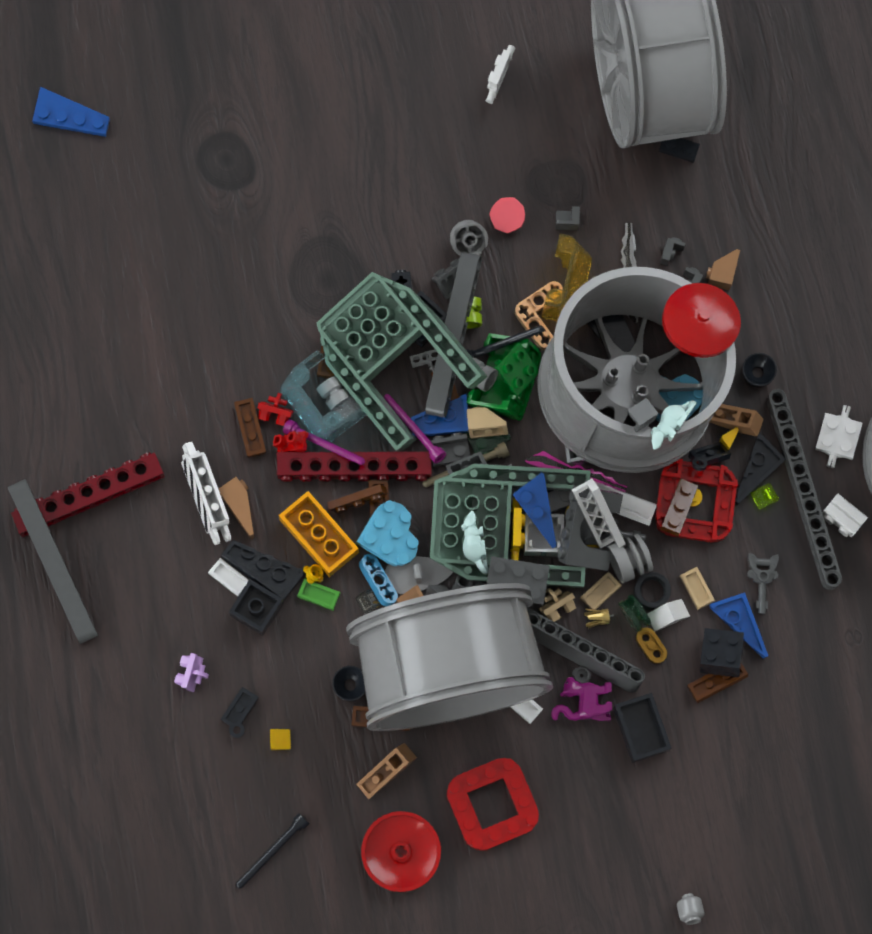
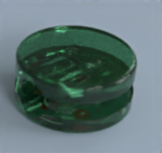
[618,594,651,632]

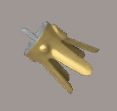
[584,609,614,629]

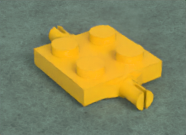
[510,498,525,561]

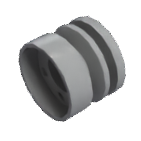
[606,534,653,583]

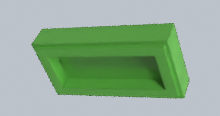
[297,579,340,611]

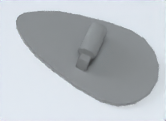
[385,556,453,594]

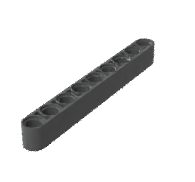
[425,252,482,418]
[8,479,98,644]

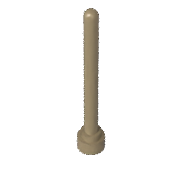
[422,442,510,488]

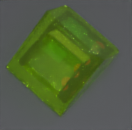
[750,484,779,510]

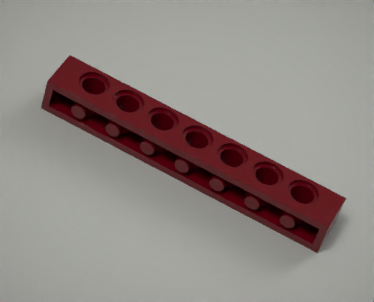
[11,452,165,537]
[277,452,431,482]

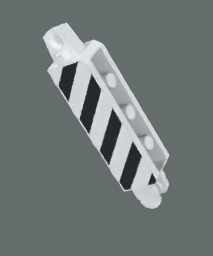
[181,442,231,545]

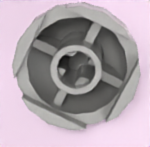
[450,220,488,255]

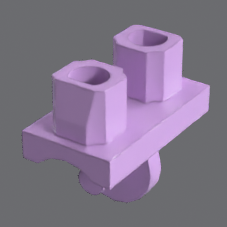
[174,653,209,692]

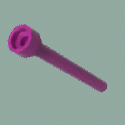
[383,394,446,464]
[283,419,365,465]

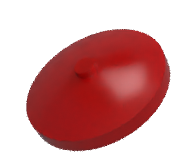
[662,283,741,358]
[361,811,441,892]

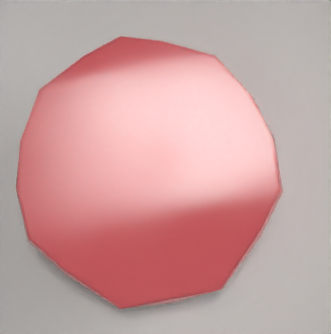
[489,197,525,234]

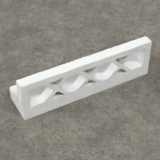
[572,479,625,549]
[594,481,657,526]

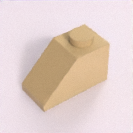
[467,407,508,438]

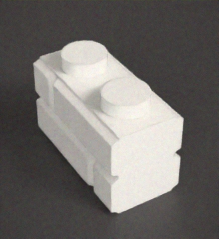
[822,494,868,538]

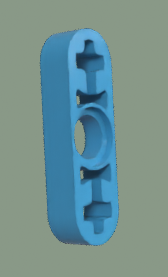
[359,554,398,607]

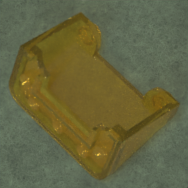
[541,234,592,321]

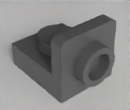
[660,237,686,266]
[683,267,703,283]

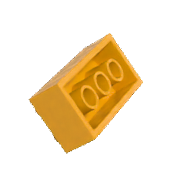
[279,491,359,578]

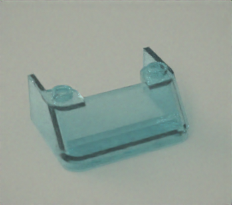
[281,350,367,442]

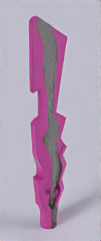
[525,451,627,492]

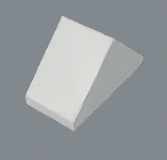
[646,599,690,632]

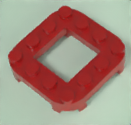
[655,459,738,543]
[447,758,539,851]

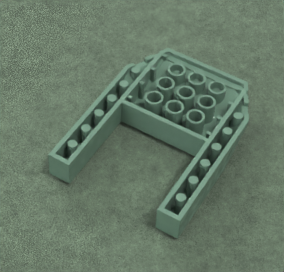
[317,272,488,452]
[430,464,591,588]

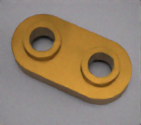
[636,627,667,664]

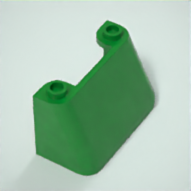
[467,333,541,421]

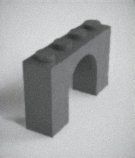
[558,485,623,571]

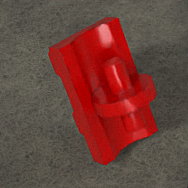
[257,393,294,426]
[273,431,309,452]

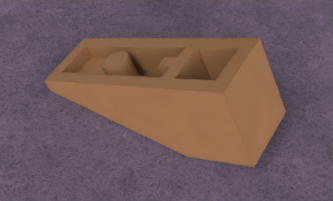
[710,404,764,437]
[218,477,254,540]
[356,743,417,799]

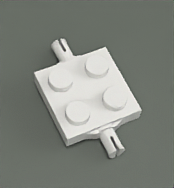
[485,45,515,104]
[815,405,862,468]

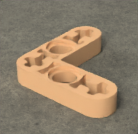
[515,281,563,350]

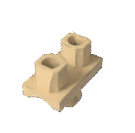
[539,588,576,622]

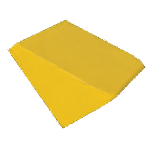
[719,427,739,450]
[270,729,291,750]

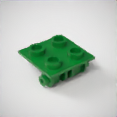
[494,342,539,397]

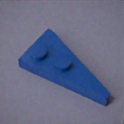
[512,472,557,548]
[709,593,768,659]

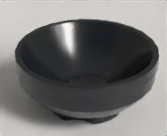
[742,353,777,387]
[332,665,366,701]

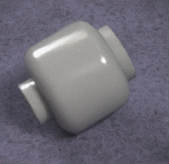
[677,893,705,925]

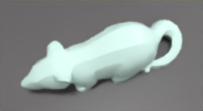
[651,400,697,450]
[461,511,488,574]

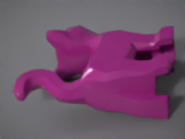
[551,677,612,721]

